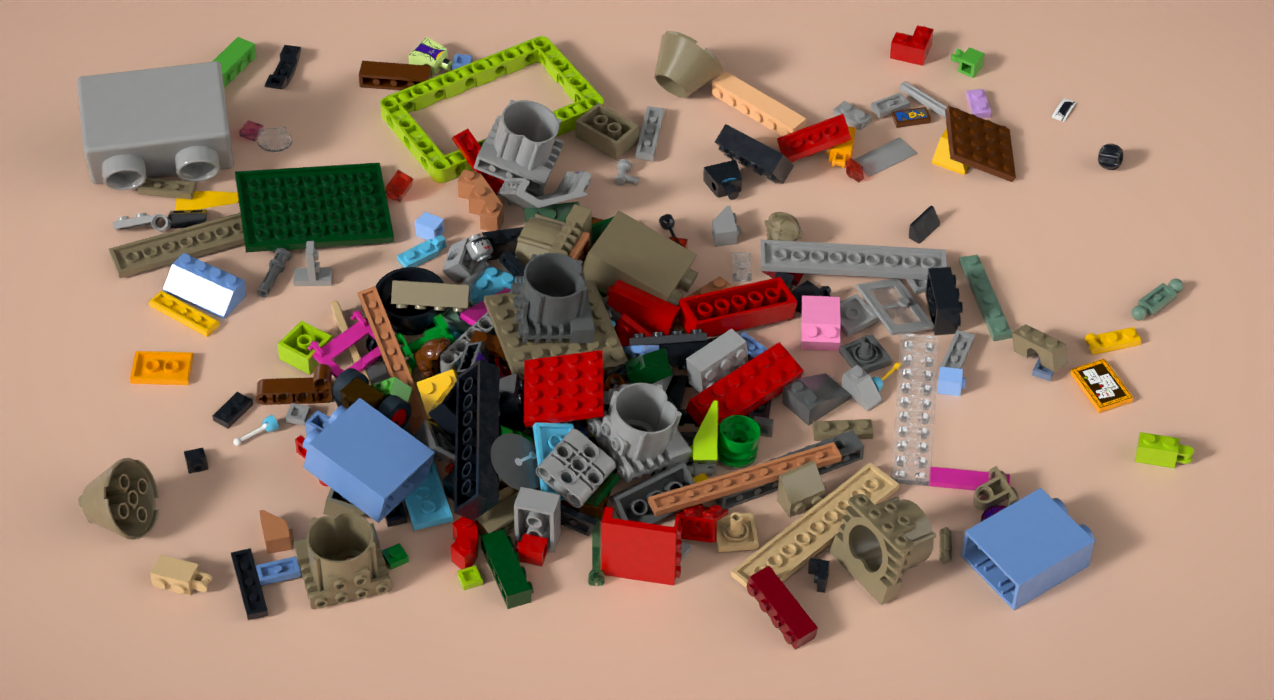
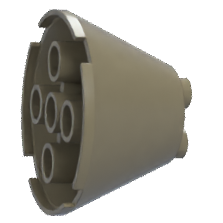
[78,458,159,540]

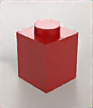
[516,534,548,567]

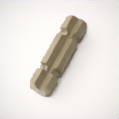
[939,527,952,564]

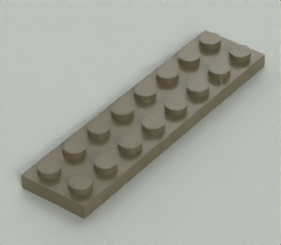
[109,213,244,278]

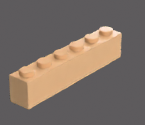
[712,71,807,136]

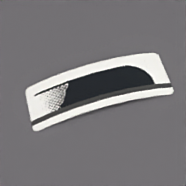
[1052,98,1077,122]

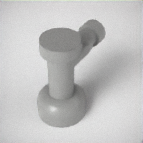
[614,159,639,186]

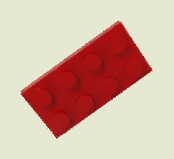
[777,113,852,163]

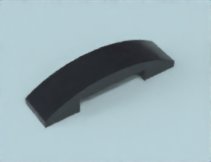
[265,45,301,90]

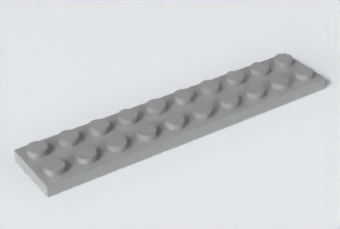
[760,240,947,280]

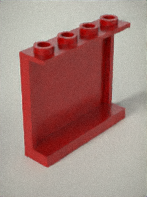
[601,507,683,586]

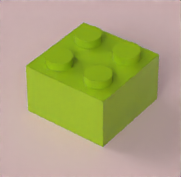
[278,320,332,375]

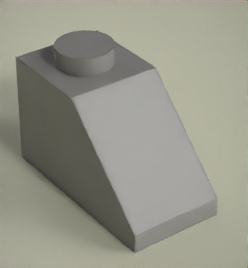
[842,365,882,411]

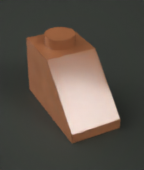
[259,510,294,554]

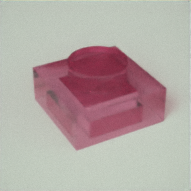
[239,120,264,141]

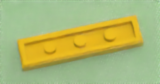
[149,290,219,337]

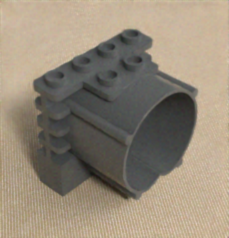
[511,253,595,344]

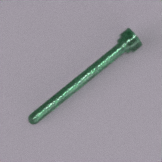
[588,516,605,586]

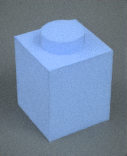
[415,212,445,240]
[937,367,966,396]

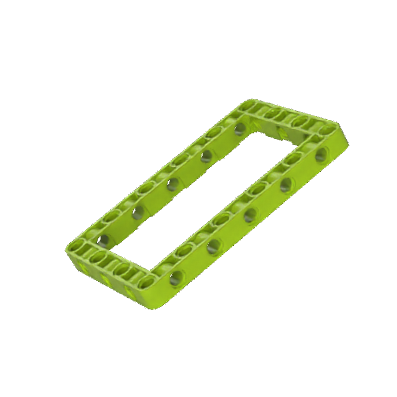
[380,36,604,183]

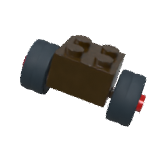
[333,368,411,429]

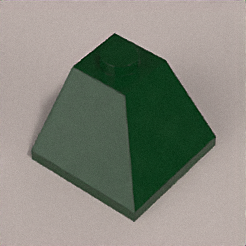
[625,348,672,384]

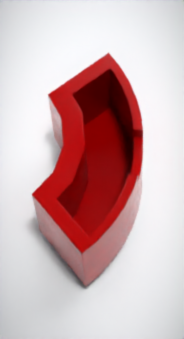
[451,516,479,570]

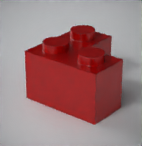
[890,25,934,66]

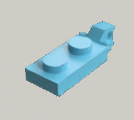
[397,235,447,268]

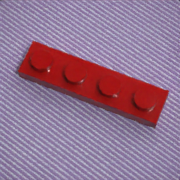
[452,129,504,195]

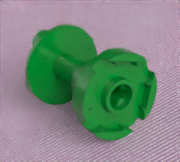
[395,314,455,370]

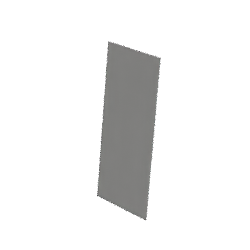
[852,137,917,177]

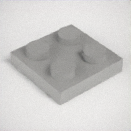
[840,294,879,336]

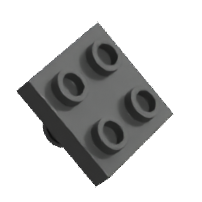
[839,334,892,373]

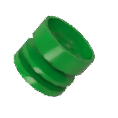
[718,415,760,468]

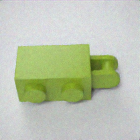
[1135,432,1194,468]

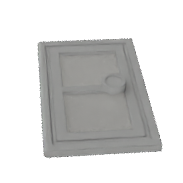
[856,278,935,336]

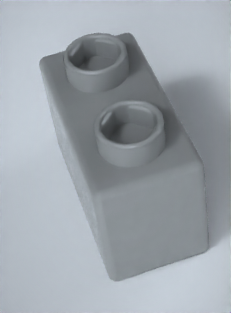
[77,61,234,190]

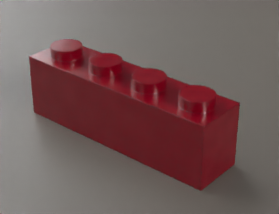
[746,566,818,650]

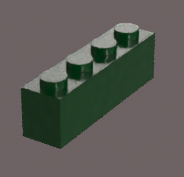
[481,529,534,609]

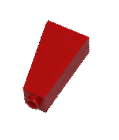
[607,279,680,335]

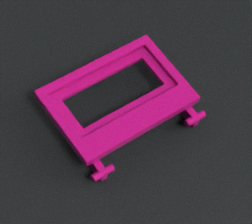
[308,310,382,379]

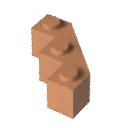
[457,170,504,231]

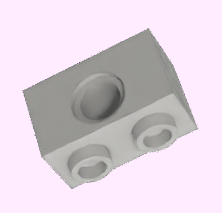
[442,238,475,283]

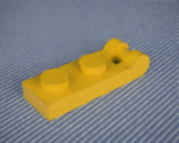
[1084,327,1141,355]

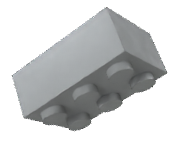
[686,329,748,393]
[514,487,561,552]

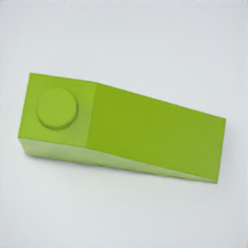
[689,401,718,463]

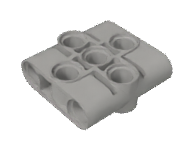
[536,429,616,508]

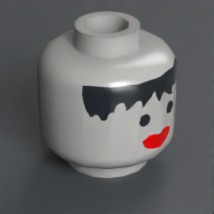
[466,234,493,263]

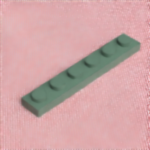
[959,254,1012,341]

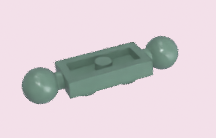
[1131,278,1183,320]

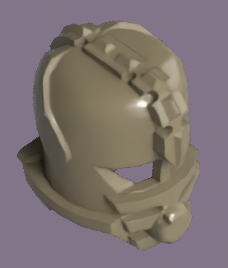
[764,212,803,241]

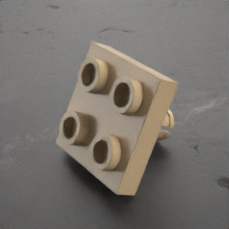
[716,512,759,553]

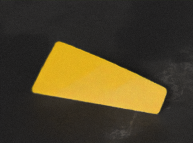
[175,191,238,210]

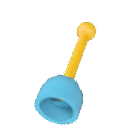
[872,362,902,392]

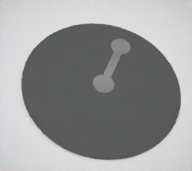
[491,433,540,490]

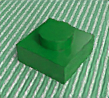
[382,543,409,570]

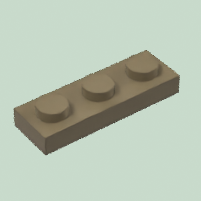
[138,177,196,200]
[812,419,873,441]

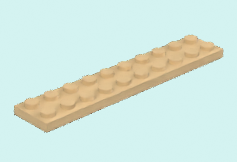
[731,462,899,588]

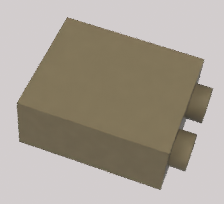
[582,211,698,306]

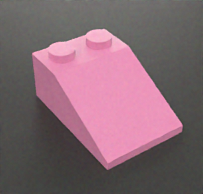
[801,296,840,351]

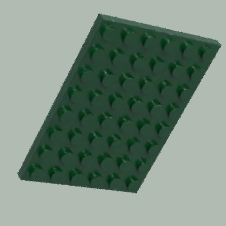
[235,163,394,253]

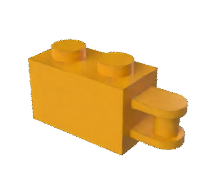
[826,127,856,169]

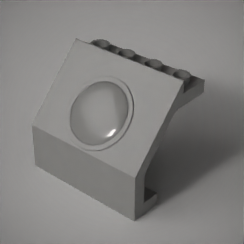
[498,171,591,208]

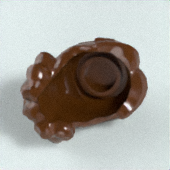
[413,337,451,378]

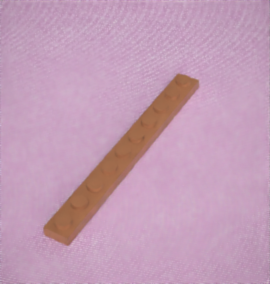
[358,286,429,435]
[648,442,842,517]

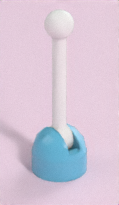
[233,415,279,446]

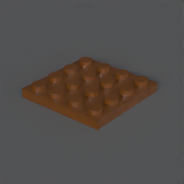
[945,106,1016,182]

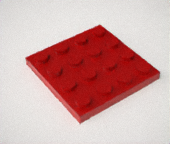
[524,350,605,427]

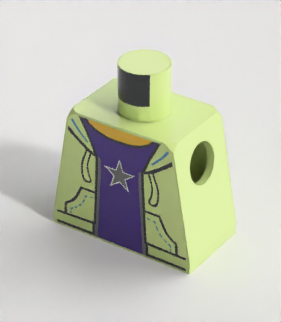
[408,37,453,75]

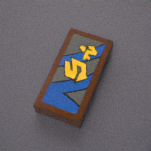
[892,107,931,128]

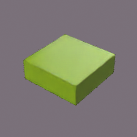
[457,565,483,590]

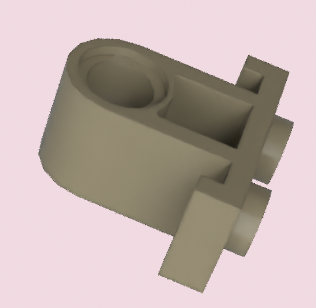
[973,466,1018,511]

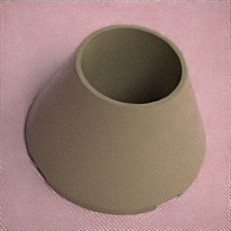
[654,31,723,98]

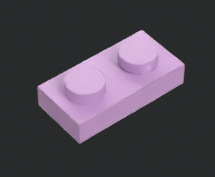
[966,89,991,118]

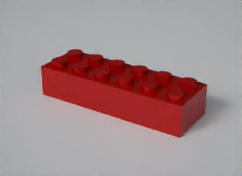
[677,277,797,337]
[686,342,804,432]

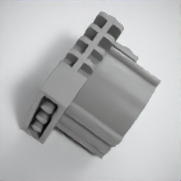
[474,100,564,195]
[588,383,692,483]

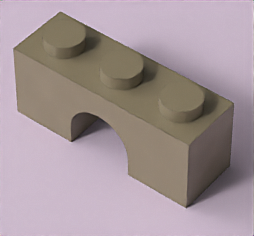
[1012,324,1068,372]

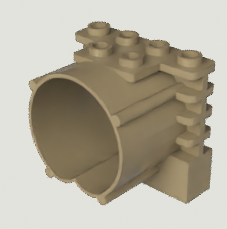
[515,204,592,266]
[830,494,936,605]
[293,509,392,609]

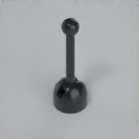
[659,214,682,246]

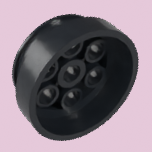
[375,267,444,336]

